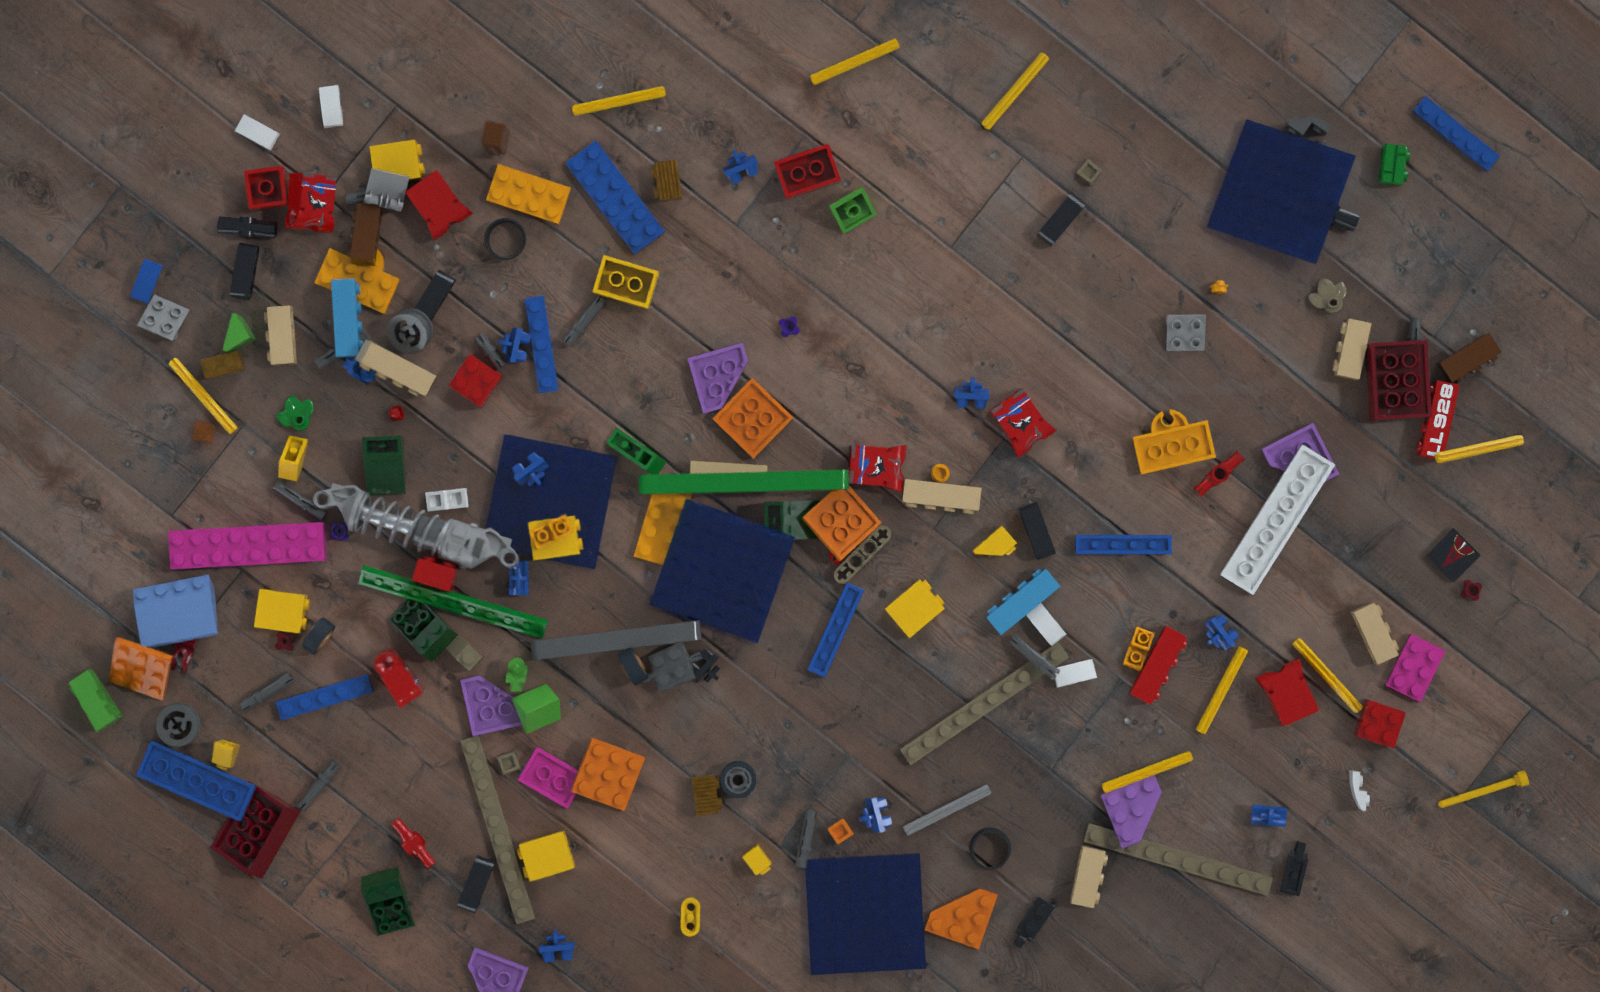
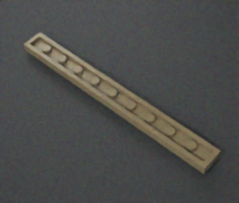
[900,642,1069,765]
[460,735,536,924]
[1083,823,1273,896]

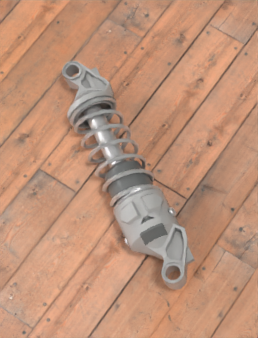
[313,483,519,569]

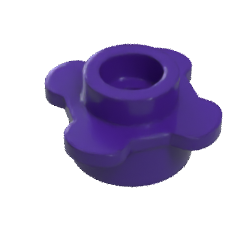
[779,316,800,337]
[329,521,349,541]

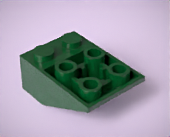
[362,436,406,495]
[764,500,821,541]
[388,599,458,662]
[361,867,415,936]

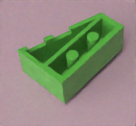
[69,669,124,732]

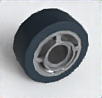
[720,761,757,798]

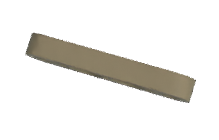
[834,526,891,584]

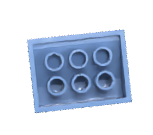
[133,574,218,648]

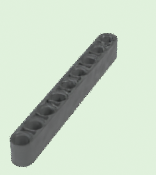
[530,620,702,660]

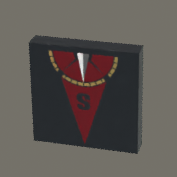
[1426,528,1481,582]

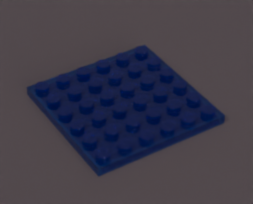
[1207,119,1356,265]
[486,434,618,569]
[649,498,795,643]
[805,853,926,975]

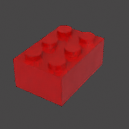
[774,143,841,201]

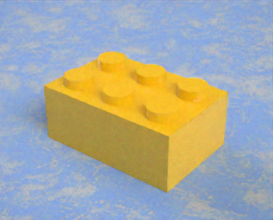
[592,255,660,310]

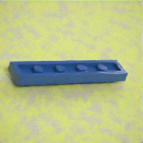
[1412,96,1500,172]
[525,296,559,393]
[1075,535,1172,554]
[807,582,864,678]
[276,674,374,720]

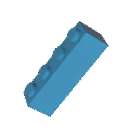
[331,278,363,358]
[986,568,1061,635]

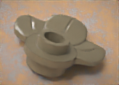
[1308,278,1347,313]

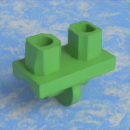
[506,657,528,692]

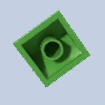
[829,187,877,234]
[223,313,256,353]
[511,684,561,734]

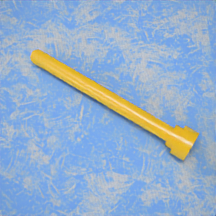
[1438,770,1529,808]

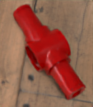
[1193,451,1245,497]
[391,818,436,869]

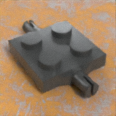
[644,642,703,693]

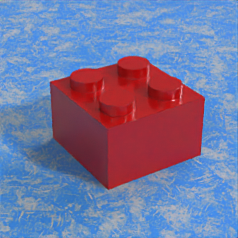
[244,166,289,211]
[448,354,504,408]
[412,555,460,591]
[1354,699,1406,749]

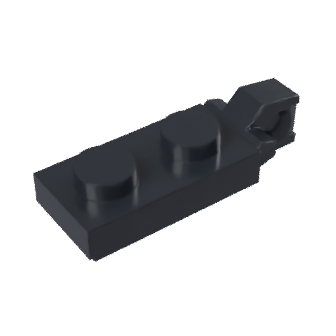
[1280,841,1308,896]
[1014,896,1055,949]

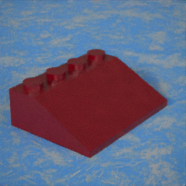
[1365,340,1432,421]
[210,781,300,879]

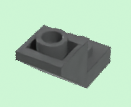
[1284,116,1332,137]

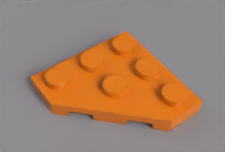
[924,888,998,949]

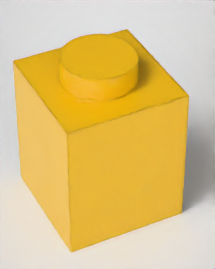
[742,844,772,876]

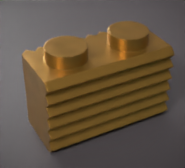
[651,159,682,202]
[200,350,245,379]
[692,774,723,816]

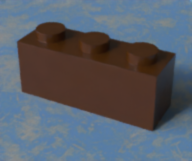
[481,121,510,156]
[348,203,383,266]
[1437,333,1501,384]

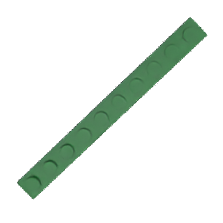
[358,565,548,639]

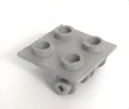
[363,168,409,212]
[137,295,189,341]
[1166,314,1206,351]

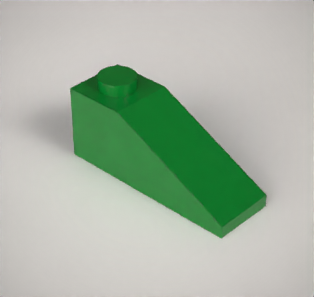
[606,427,667,475]

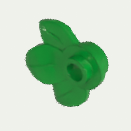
[277,396,314,431]

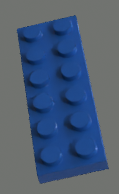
[565,140,665,255]
[136,740,257,821]

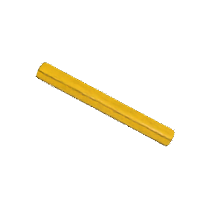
[810,39,899,85]
[981,53,1049,130]
[572,86,666,116]
[168,358,237,434]
[1435,435,1524,463]
[1292,638,1363,713]
[1196,647,1248,734]
[1102,751,1193,793]

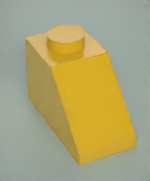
[278,435,308,481]
[973,526,1017,556]
[212,739,240,770]

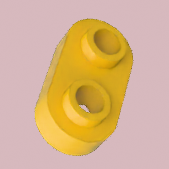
[681,897,701,937]

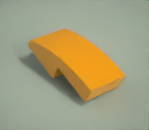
[528,515,573,550]
[1122,627,1155,671]

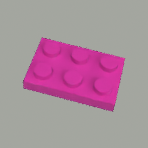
[1385,634,1445,702]
[518,746,578,809]

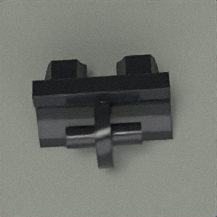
[692,649,720,683]

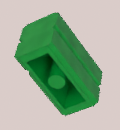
[1378,144,1410,186]

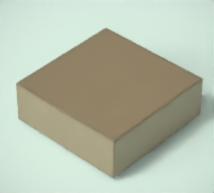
[1076,159,1102,185]
[496,750,521,775]

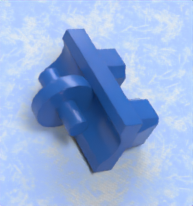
[722,150,758,184]
[497,328,531,363]
[343,356,377,385]
[954,377,990,409]
[512,452,549,487]
[509,561,529,595]
[1203,615,1239,651]
[859,798,892,833]
[1250,804,1287,827]
[539,930,575,963]

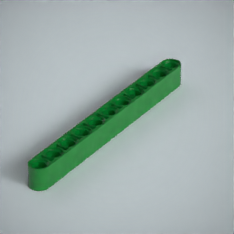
[638,470,849,494]

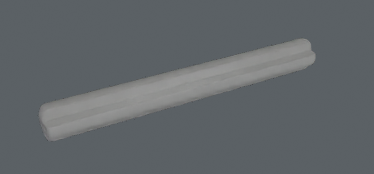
[903,785,991,835]

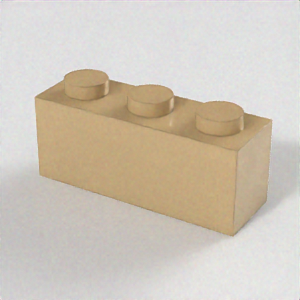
[264,305,297,366]
[1332,318,1372,380]
[1351,602,1399,665]
[1070,845,1108,908]

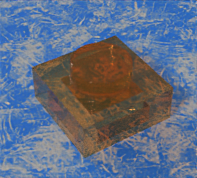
[192,421,216,444]

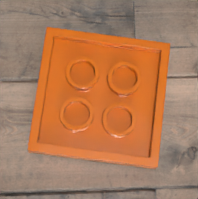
[712,378,794,459]
[801,486,882,561]
[108,637,173,701]
[570,737,646,811]

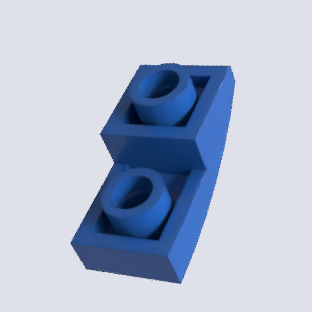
[130,259,163,304]

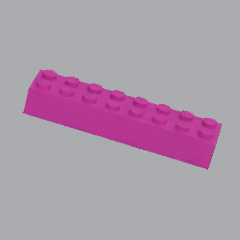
[168,522,328,569]

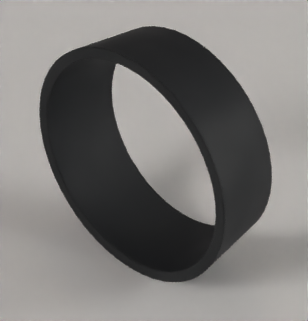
[484,218,526,260]
[969,828,1011,870]

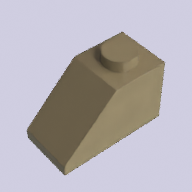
[446,631,484,671]

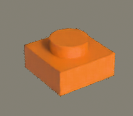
[827,818,854,845]

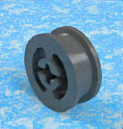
[387,308,433,354]
[156,703,201,747]

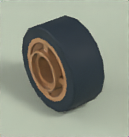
[302,617,335,655]
[618,647,648,686]

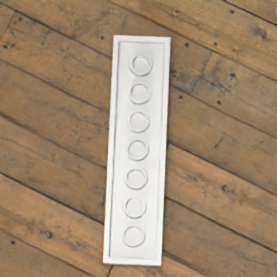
[1220,444,1335,595]

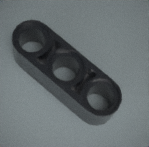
[1036,193,1086,247]
[230,243,260,300]
[414,269,456,321]
[1019,502,1056,560]
[457,855,495,914]

